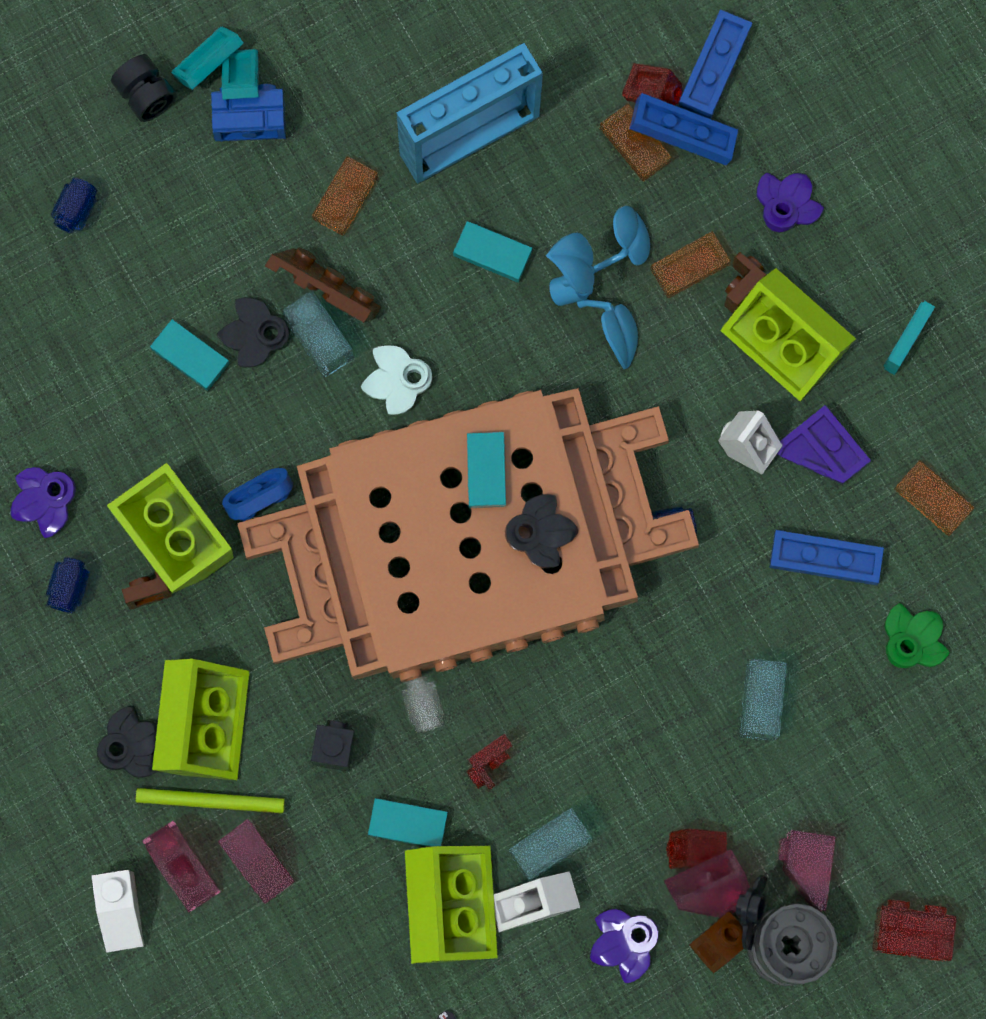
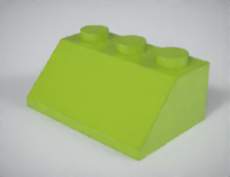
[720,268,856,401]
[107,463,234,594]
[152,659,249,780]
[405,846,498,964]

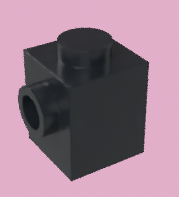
[311,720,356,772]

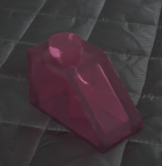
[218,819,295,904]
[142,820,220,913]
[778,830,836,913]
[664,849,750,918]

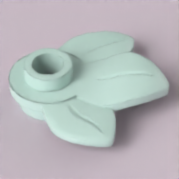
[361,346,432,415]

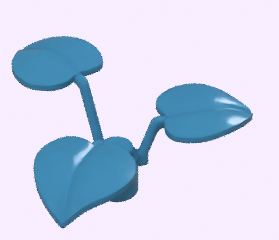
[546,206,650,370]

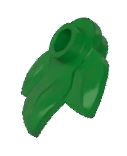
[884,603,950,668]

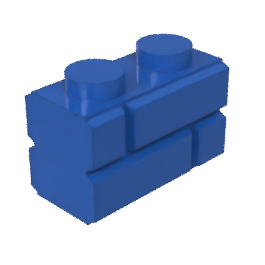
[211,84,286,142]

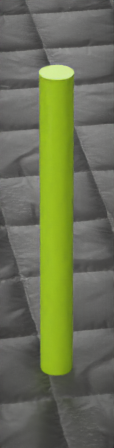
[136,788,285,813]

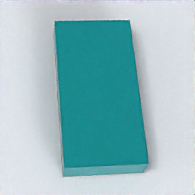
[171,26,244,90]
[221,49,259,99]
[453,221,533,283]
[884,301,935,375]
[150,319,230,391]
[467,432,506,508]
[368,798,448,847]

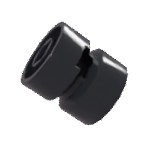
[111,54,177,122]

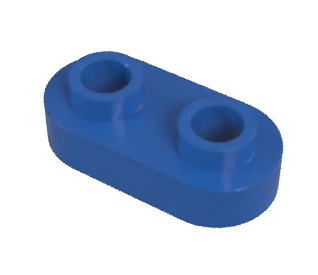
[222,468,293,521]

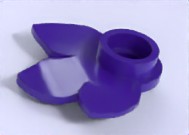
[756,173,824,232]
[11,467,76,538]
[590,909,659,983]

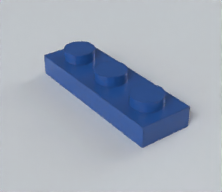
[678,9,752,119]
[629,93,738,165]
[769,530,884,585]

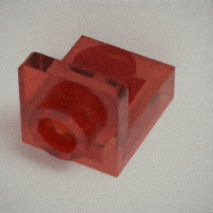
[622,63,682,105]
[466,734,513,792]
[666,829,727,871]

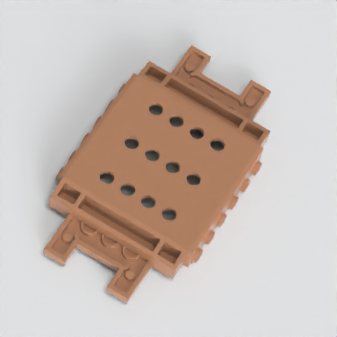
[237,388,699,682]

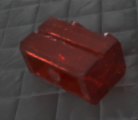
[872,900,957,962]

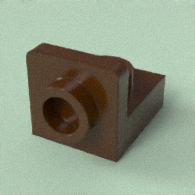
[724,252,766,313]
[121,570,172,610]
[689,912,744,974]

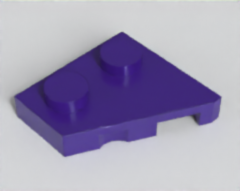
[776,405,871,485]

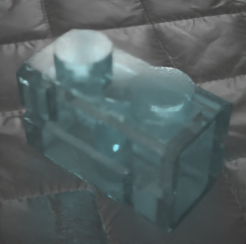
[282,291,354,378]
[739,659,787,741]
[509,807,592,882]

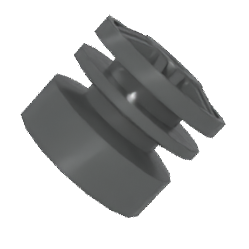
[747,904,838,986]

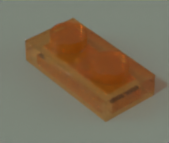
[600,104,672,181]
[312,156,378,236]
[650,231,731,298]
[894,460,974,537]

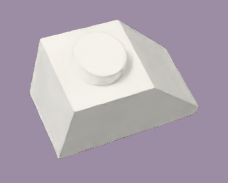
[718,410,782,474]
[92,870,144,953]
[494,871,580,932]

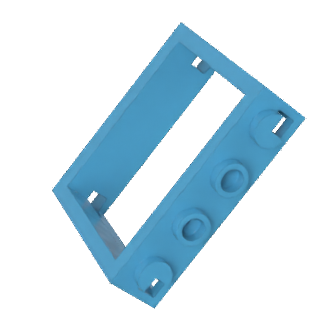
[397,43,543,184]

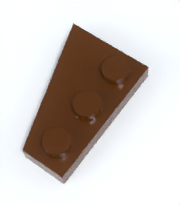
[265,247,381,323]

